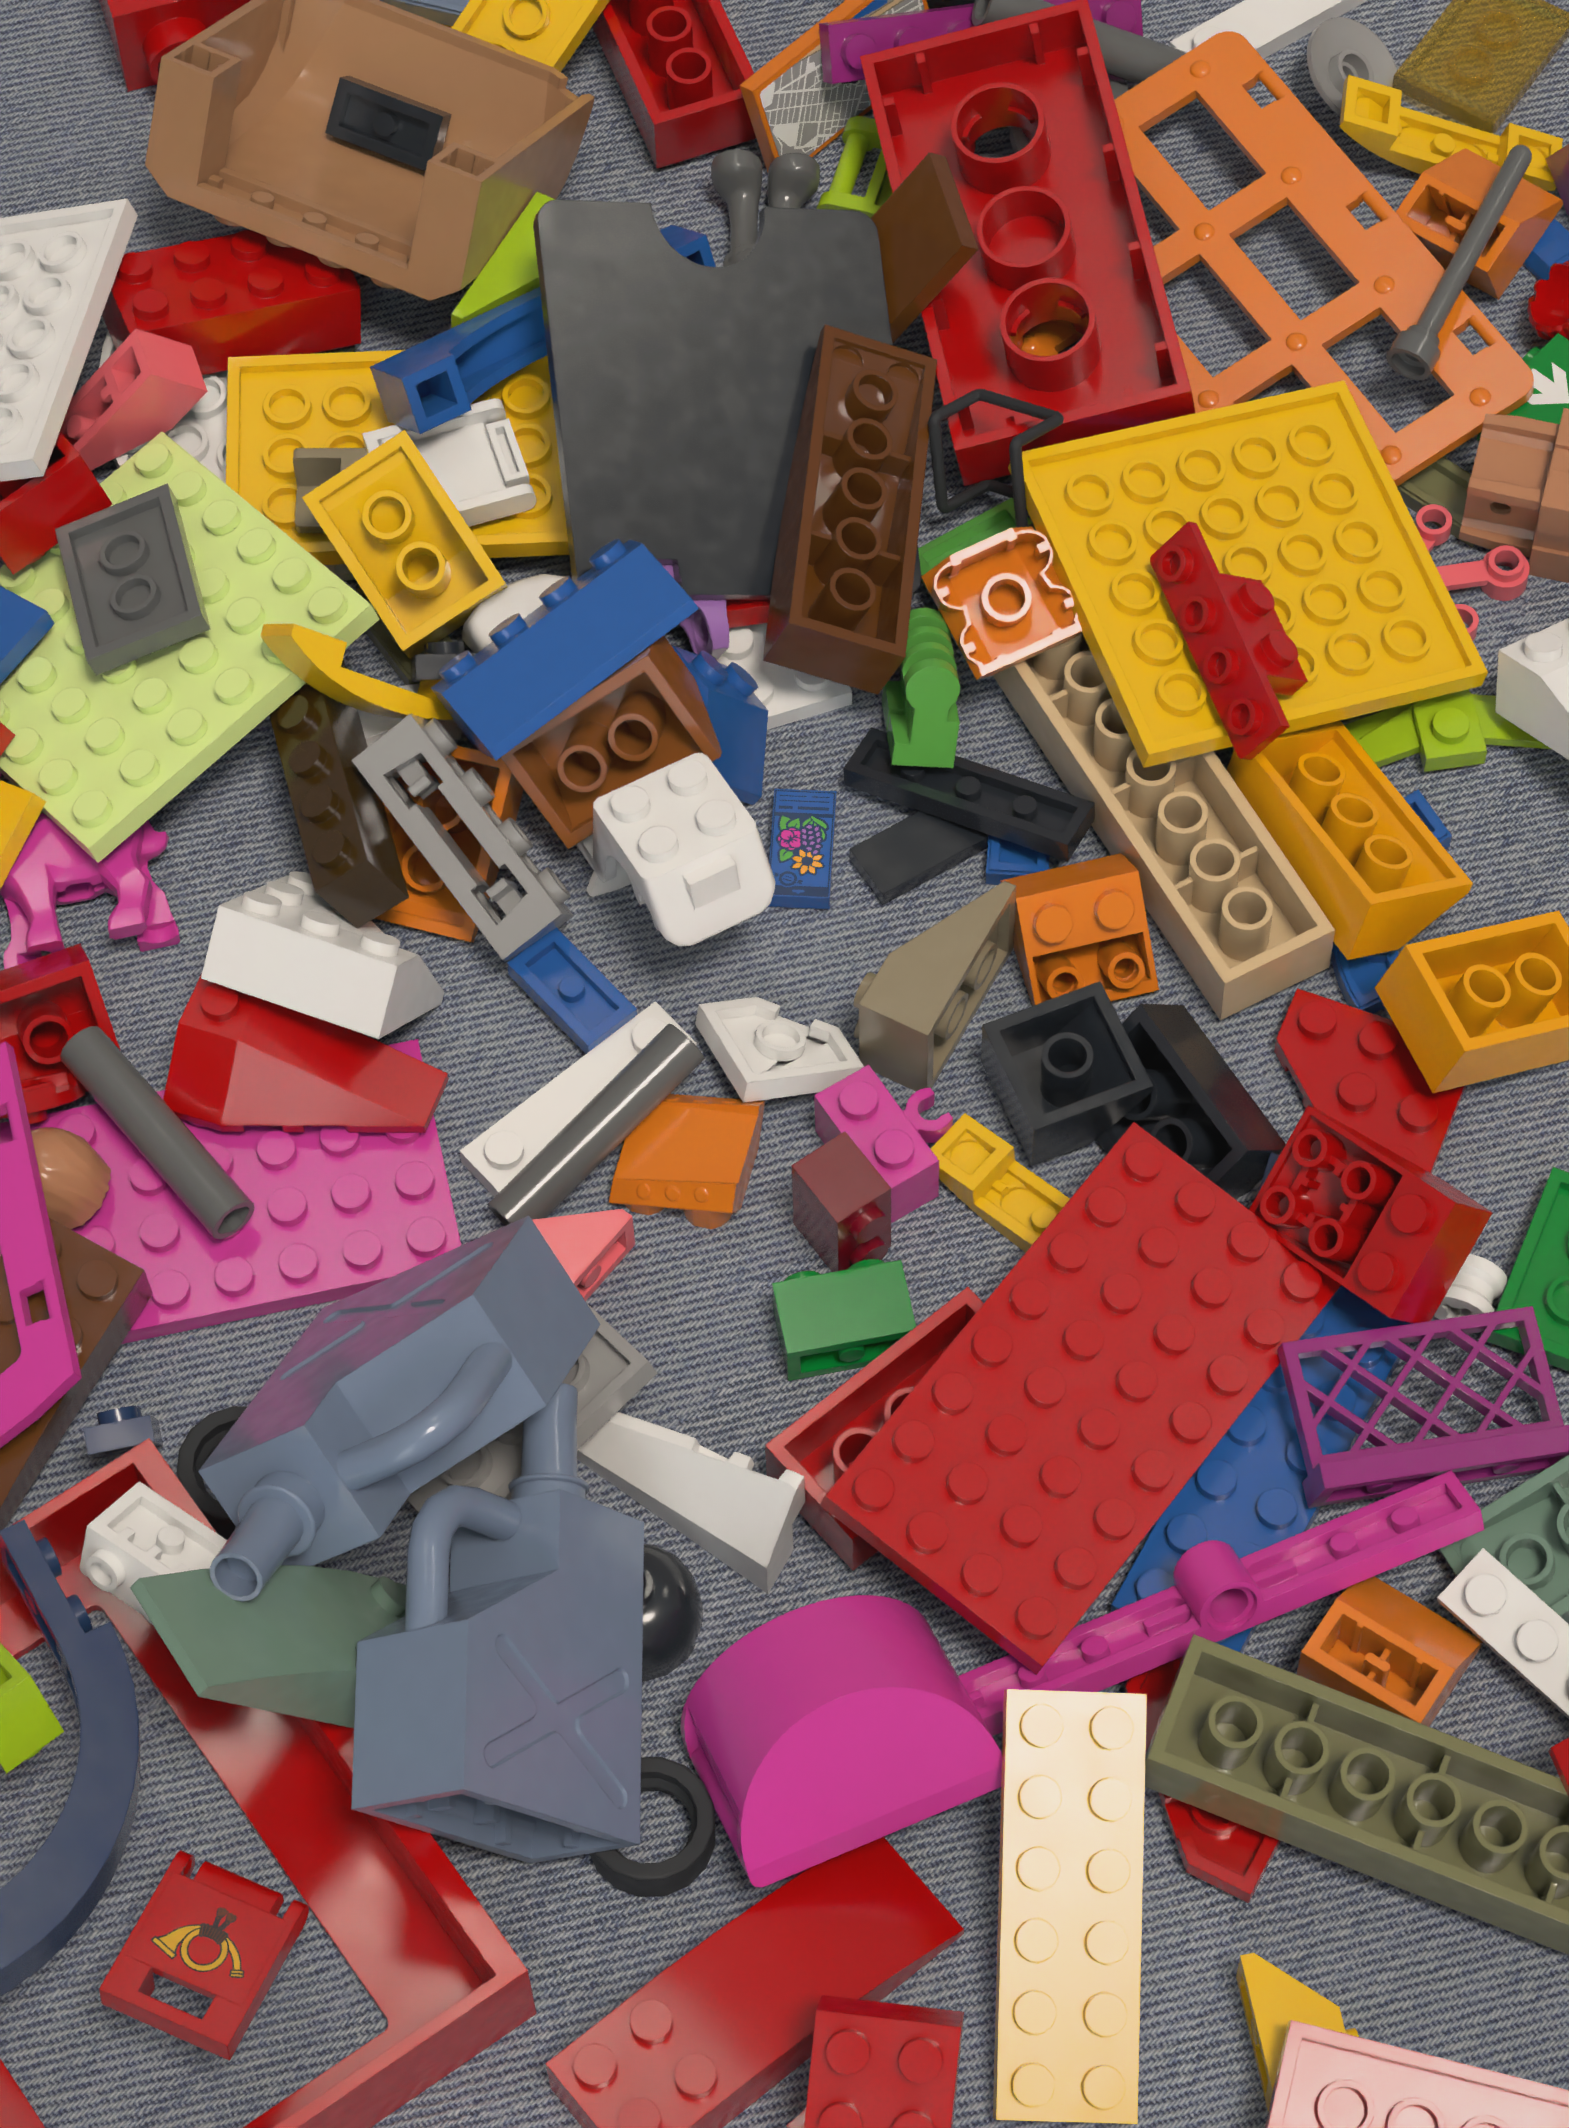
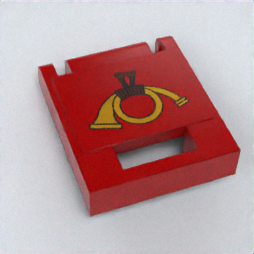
[99,1850,309,2061]

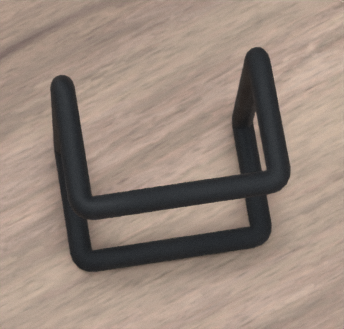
[928,389,1064,531]

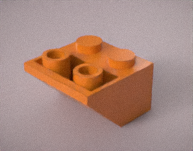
[1396,148,1563,300]
[1000,853,1159,1006]
[1296,1576,1483,1727]

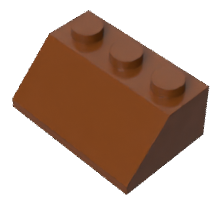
[501,636,722,849]

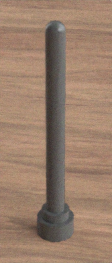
[1386,145,1532,380]

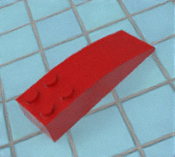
[546,1837,964,2128]

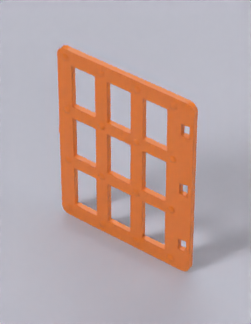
[1021,31,1534,486]

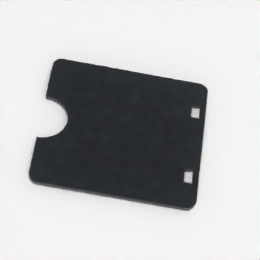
[533,200,921,600]

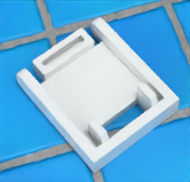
[362,398,537,527]

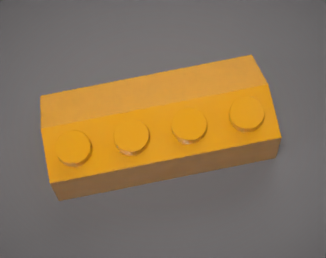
[1227,720,1473,960]

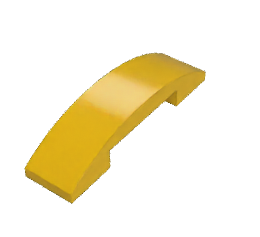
[1339,75,1563,191]
[260,624,453,720]
[930,1113,1070,1253]

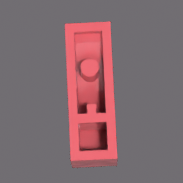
[60,329,208,471]

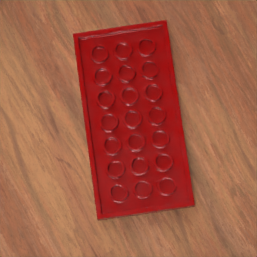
[820,1122,1341,1675]

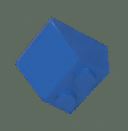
[673,646,768,805]

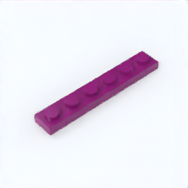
[819,0,1143,84]

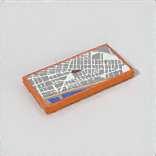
[739,0,929,172]

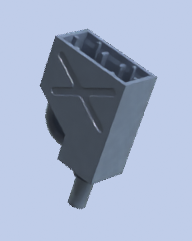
[198,1216,601,1602]
[351,1383,644,1863]

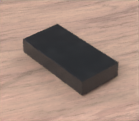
[849,811,988,905]

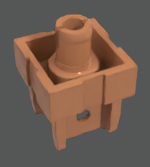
[1458,408,1569,583]

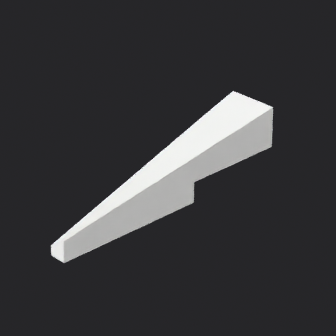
[577,1412,805,1594]

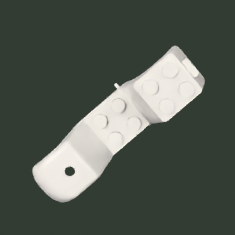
[462,574,775,947]

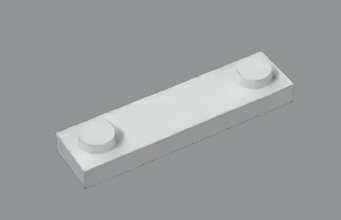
[1170,0,1368,59]
[460,1001,697,1197]

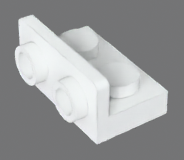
[80,1481,227,1625]

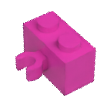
[814,1064,953,1223]

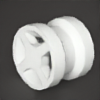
[1434,1254,1507,1320]

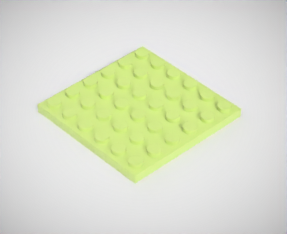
[0,431,379,863]

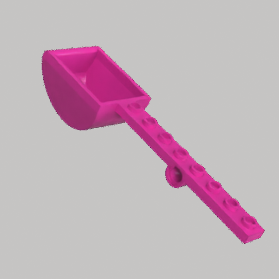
[680,1470,1485,1887]

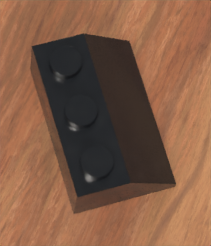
[1097,1004,1286,1199]

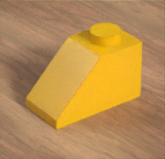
[1236,1953,1359,2111]

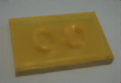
[1392,0,1569,134]

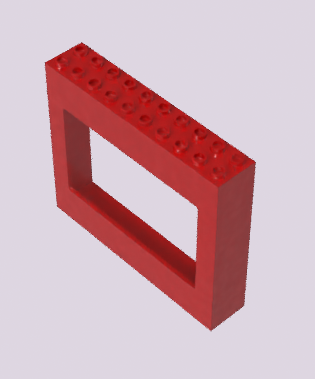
[0,1438,537,2128]

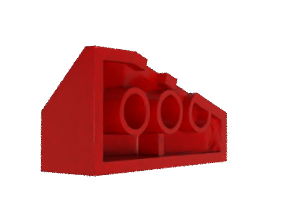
[163,974,449,1133]

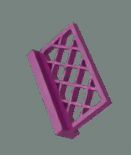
[1277,1306,1569,1508]

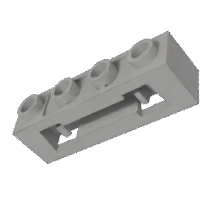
[351,714,574,961]

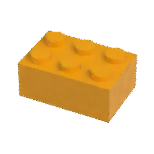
[1375,911,1569,1093]

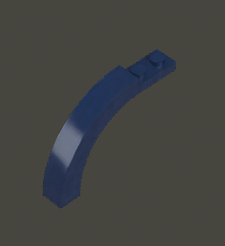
[0,1520,140,1996]

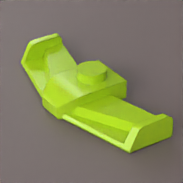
[1344,689,1551,772]

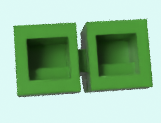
[881,608,960,768]

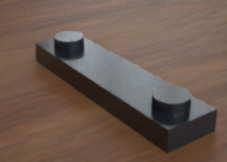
[843,727,1095,862]

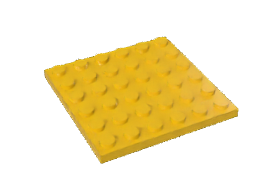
[1008,380,1488,768]

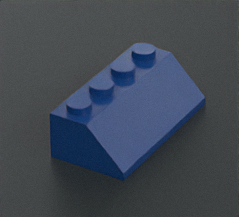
[431,539,699,761]

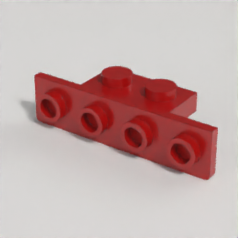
[1150,521,1308,760]

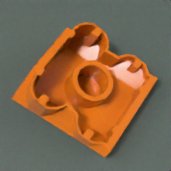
[921,527,1082,680]
[609,1094,765,1229]

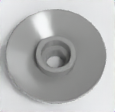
[1307,17,1400,115]

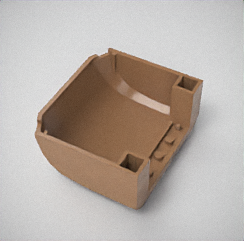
[145,0,595,301]

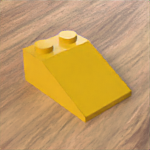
[302,430,508,660]

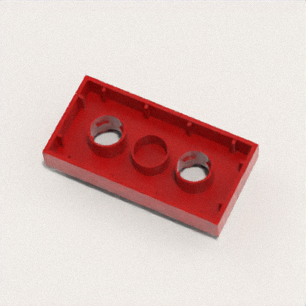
[860,0,1195,486]

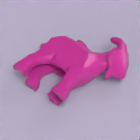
[0,773,180,969]

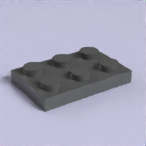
[55,483,210,676]

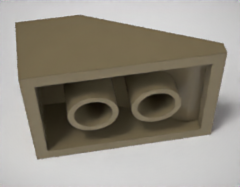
[853,881,1016,1091]

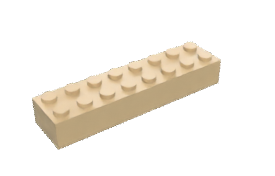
[993,633,1335,1020]

